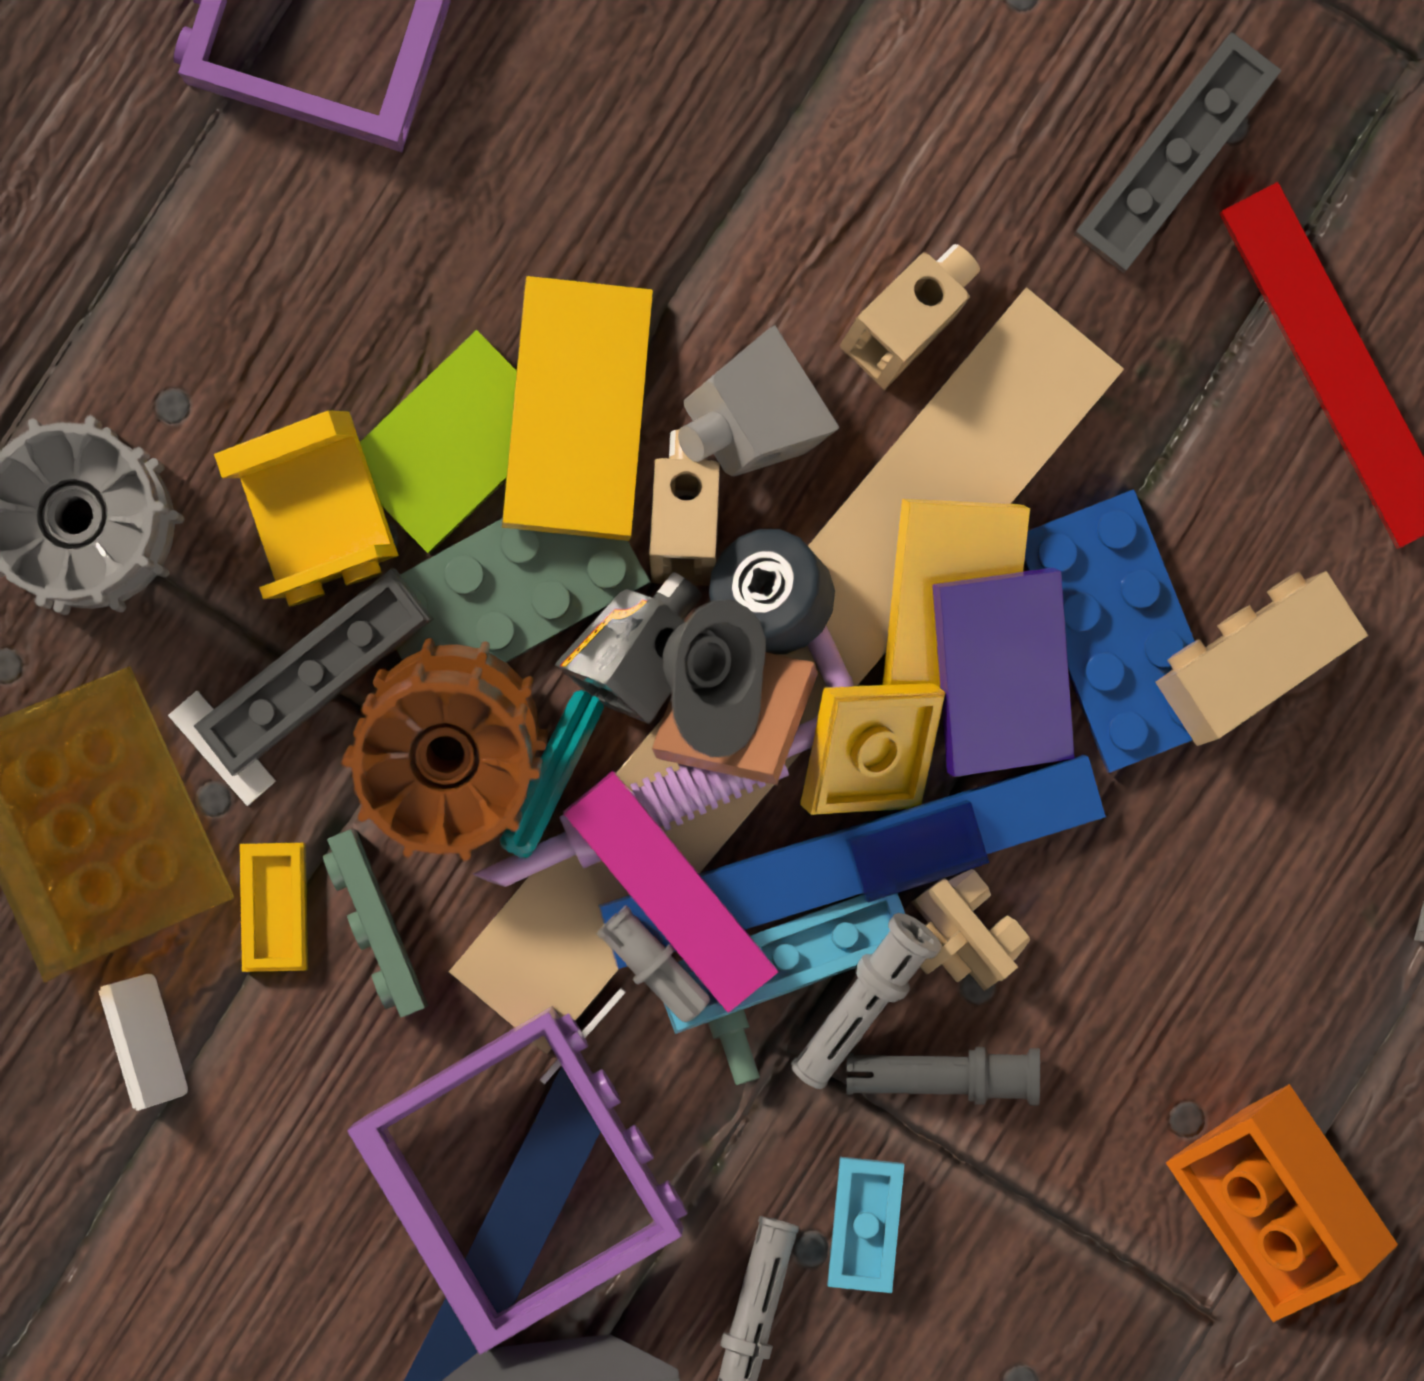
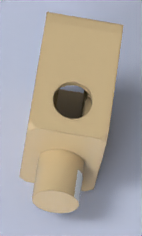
[839,244,980,390]
[650,429,720,586]

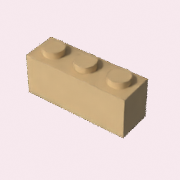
[1155,571,1368,746]

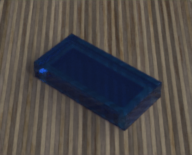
[846,800,989,903]

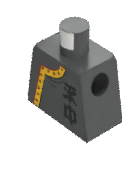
[555,572,703,724]

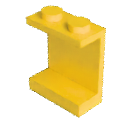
[214,410,399,607]

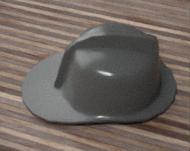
[663,600,766,758]

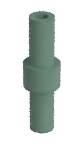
[708,1009,760,1086]

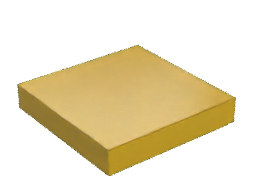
[800,683,945,815]

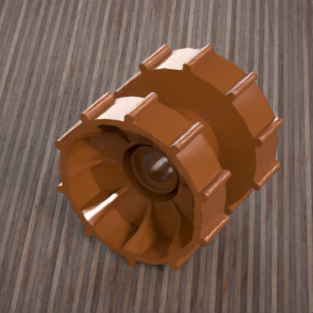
[342,638,549,861]

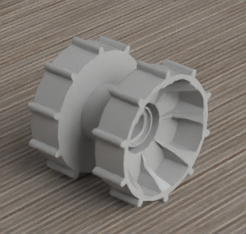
[0,416,184,615]

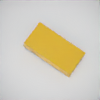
[240,843,308,972]

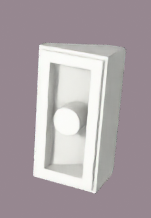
[99,974,188,1111]

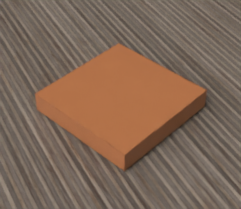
[652,652,818,785]

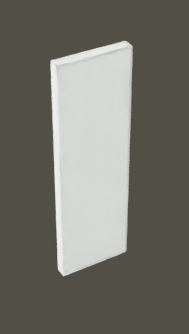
[168,690,276,806]
[540,987,626,1084]

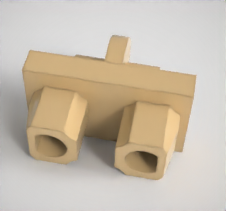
[911,869,1030,991]

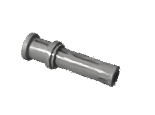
[791,913,941,1089]

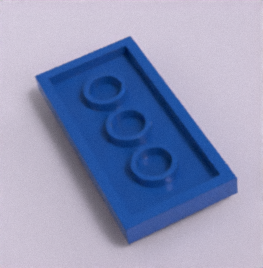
[1024,489,1195,773]

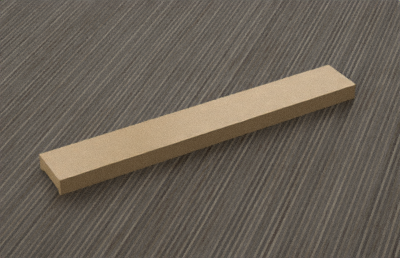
[449,287,1124,1054]

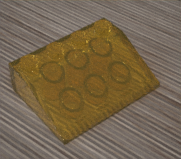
[0,666,235,983]

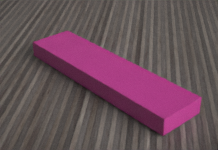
[563,770,778,1013]

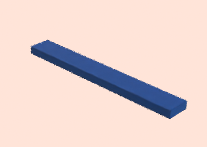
[598,755,1106,969]

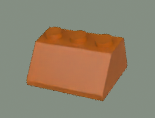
[1166,1084,1398,1322]

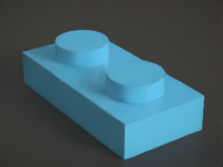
[827,1157,904,1293]

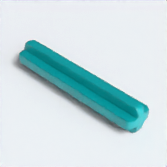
[500,690,604,858]

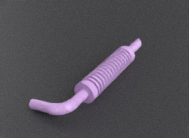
[473,626,854,887]

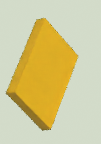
[883,499,1030,687]

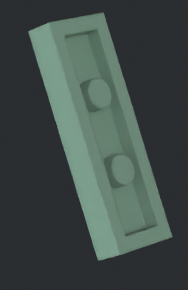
[323,829,429,1018]

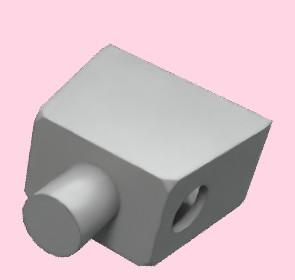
[678,325,839,476]

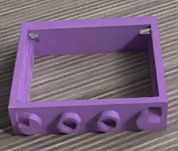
[173,0,451,152]
[347,1006,687,1354]

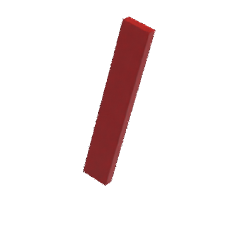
[1219,182,1424,549]

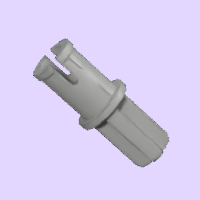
[596,905,710,1022]

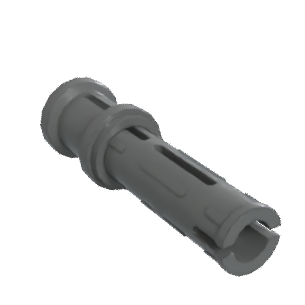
[847,1047,1040,1106]

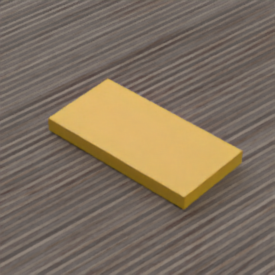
[502,276,653,541]

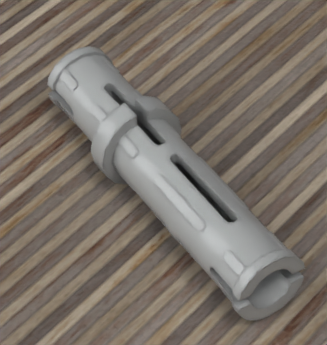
[717,1216,799,1381]

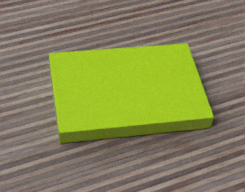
[360,330,517,554]

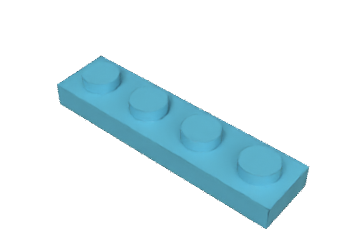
[663,884,905,1034]

